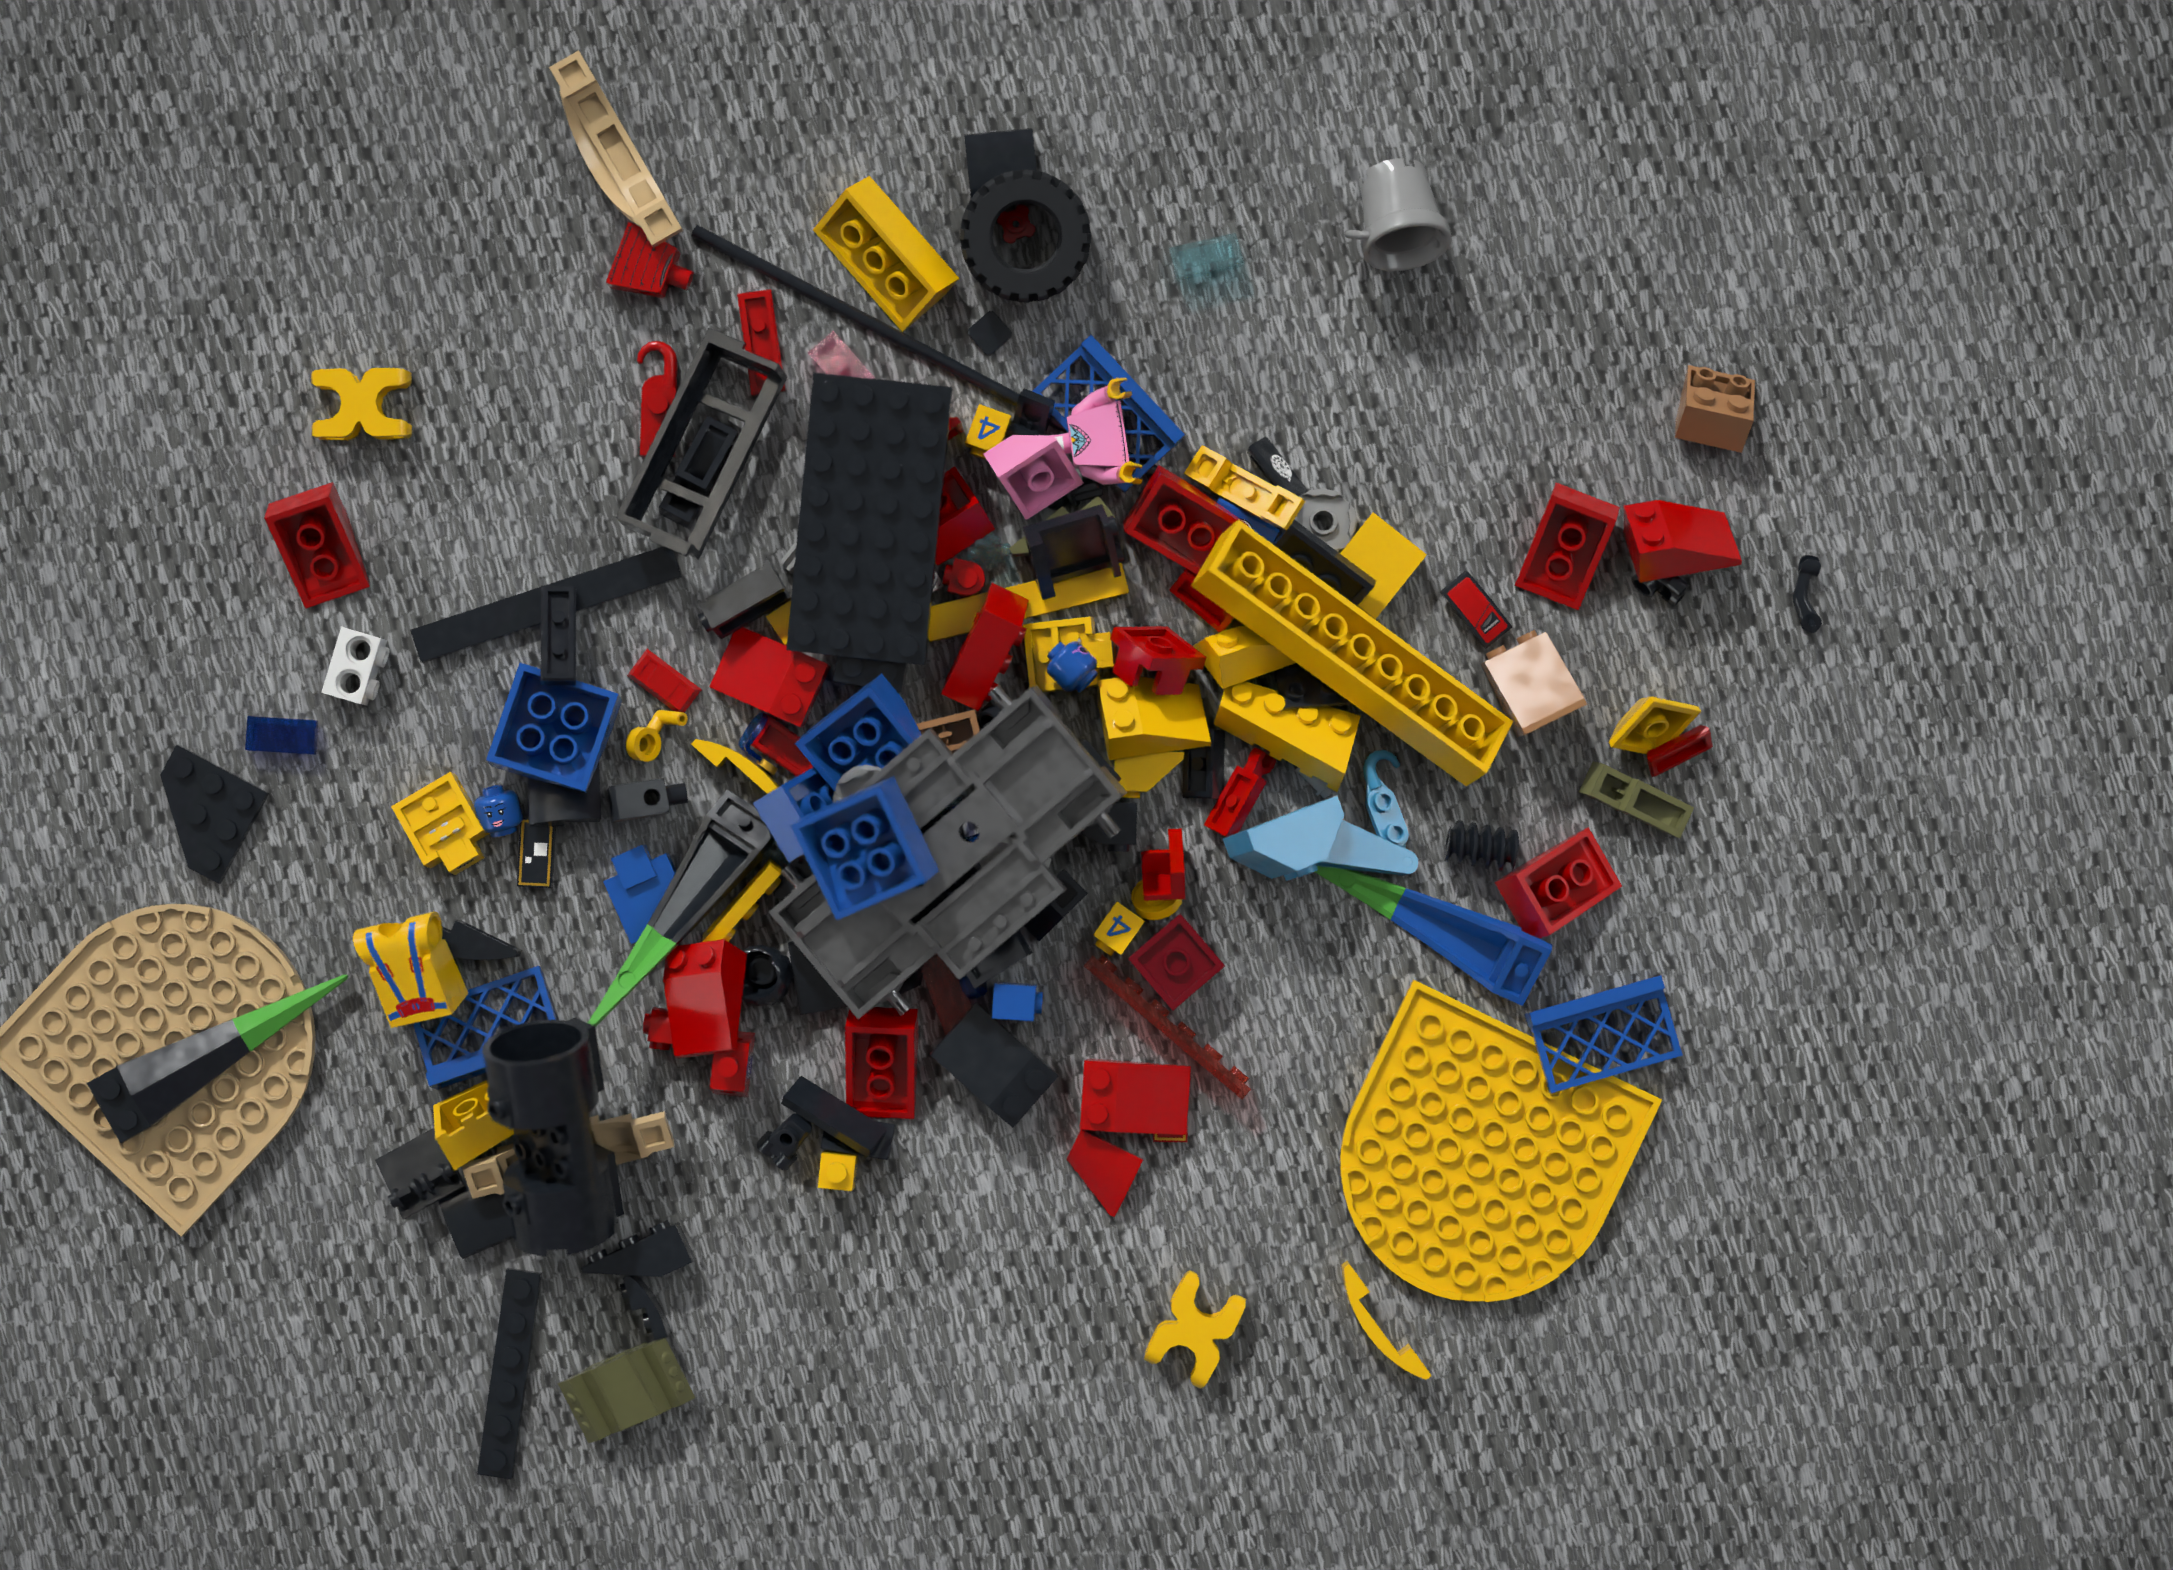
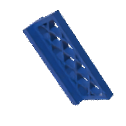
[1032,335,1185,493]
[413,966,557,1090]
[1524,975,1683,1093]

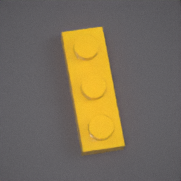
[702,858,781,942]

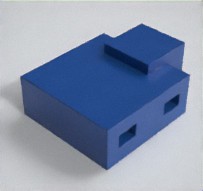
[603,844,677,944]

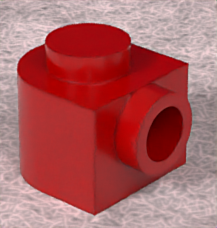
[942,558,986,597]
[643,1007,672,1050]

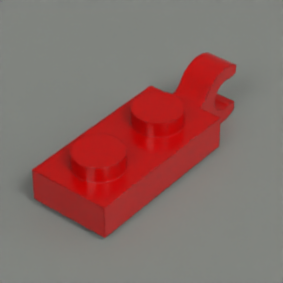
[1204,747,1276,837]

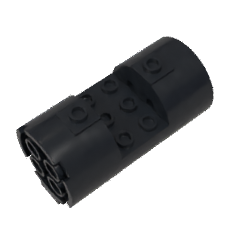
[482,1017,624,1256]

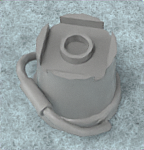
[1344,158,1453,271]

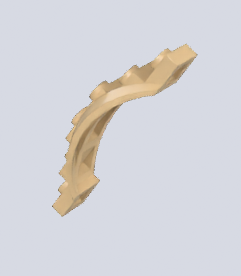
[549,50,683,248]
[462,1111,674,1199]

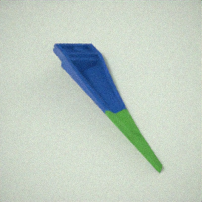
[1315,866,1553,1006]

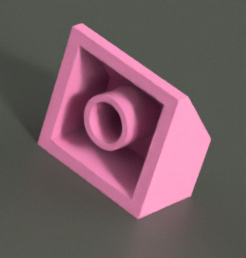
[984,435,1084,520]

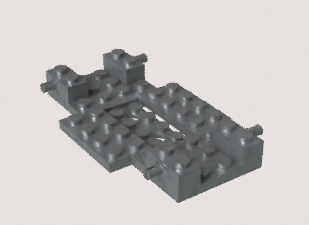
[769,685,1127,1019]

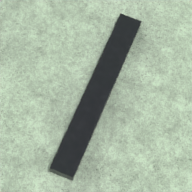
[410,547,682,663]

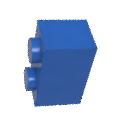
[992,982,1043,1021]

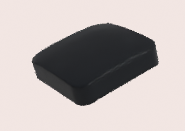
[968,311,1012,356]

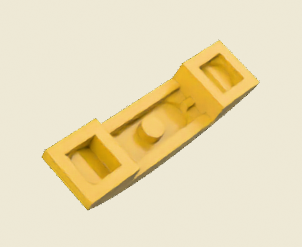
[1184,445,1306,531]
[691,739,779,794]
[1342,1261,1432,1380]

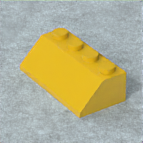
[813,176,960,332]

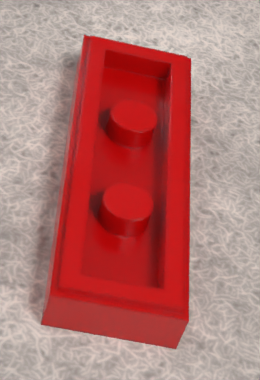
[737,289,786,396]

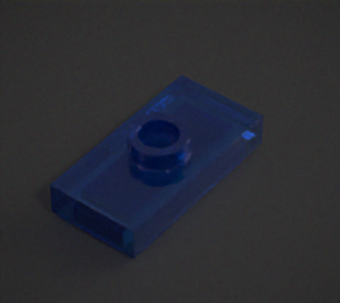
[245,716,318,755]

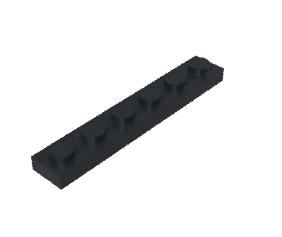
[477,1268,542,1479]

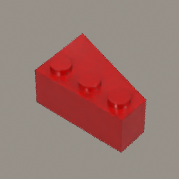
[941,583,1029,711]

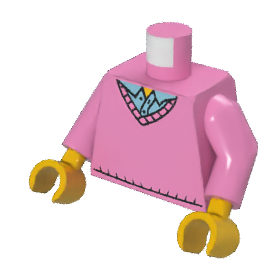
[1050,378,1143,485]

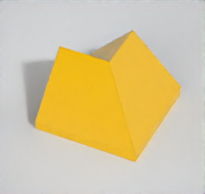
[1608,696,1701,754]

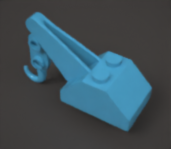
[1223,750,1419,881]

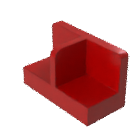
[1141,828,1185,901]

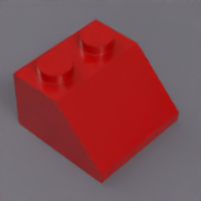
[936,466,995,566]

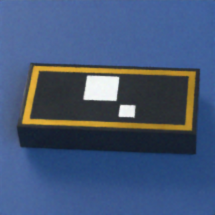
[517,818,556,888]

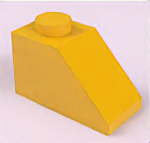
[1114,751,1184,799]

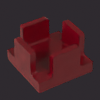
[1128,914,1225,1011]

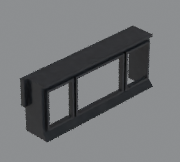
[616,328,787,560]

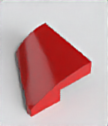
[1066,1130,1143,1218]

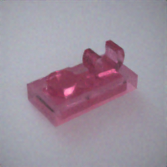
[808,331,875,379]

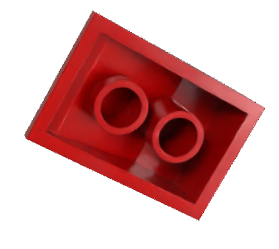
[1123,465,1249,575]
[264,482,370,609]
[1515,483,1620,610]
[1624,500,1742,583]
[709,627,831,728]
[1494,827,1622,938]
[663,939,747,1059]
[845,1007,918,1119]
[1080,1059,1191,1135]

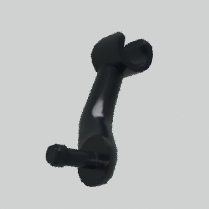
[1792,555,1822,633]

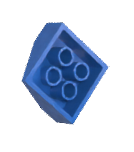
[486,663,622,792]
[795,673,922,792]
[790,776,939,921]

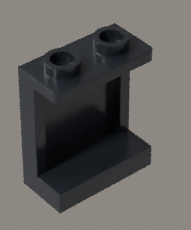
[1023,504,1124,600]

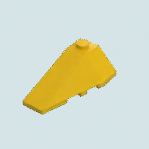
[1193,626,1296,689]

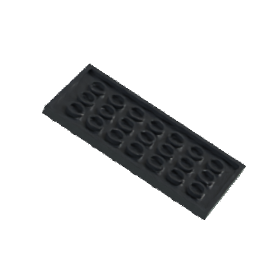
[786,372,953,665]

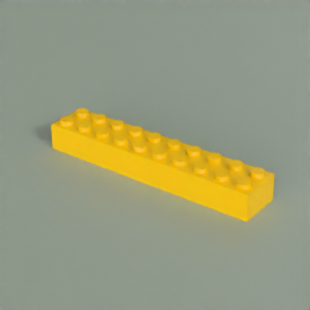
[1191,519,1513,786]

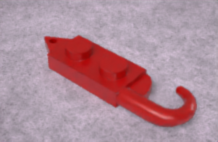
[637,341,678,457]

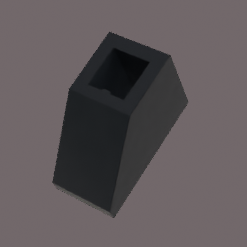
[1024,869,1088,941]

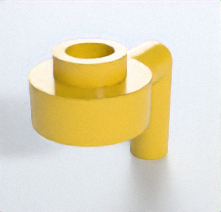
[626,710,688,762]

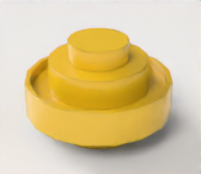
[1131,880,1182,920]

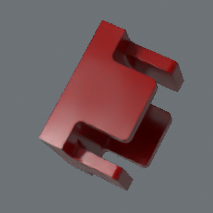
[1110,626,1207,695]

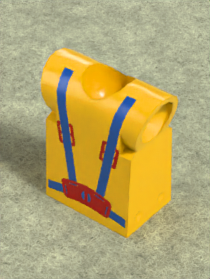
[353,911,469,1028]

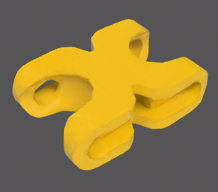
[311,368,412,440]
[1144,1270,1246,1389]

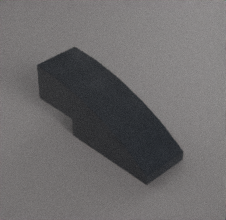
[659,416,738,530]
[442,920,522,960]

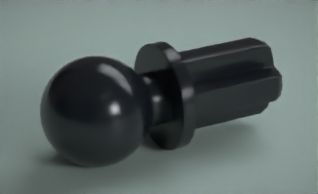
[1047,478,1104,510]

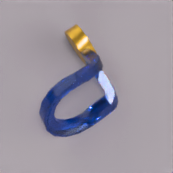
[738,711,778,775]

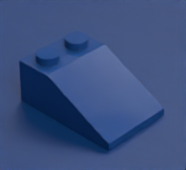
[753,767,834,862]

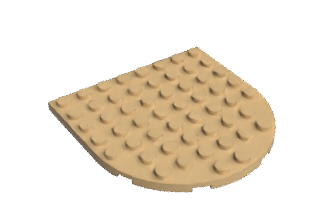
[0,904,316,1237]

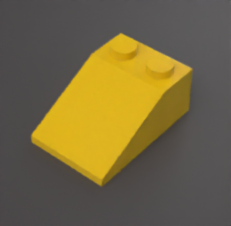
[1097,677,1211,760]

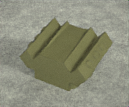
[558,1338,695,1443]

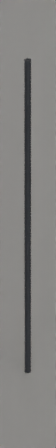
[691,225,1282,543]

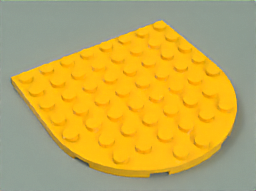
[1340,979,1662,1302]

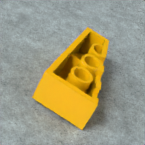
[1214,681,1360,792]
[433,1080,514,1170]

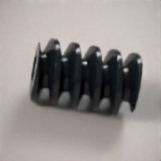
[1444,820,1519,873]

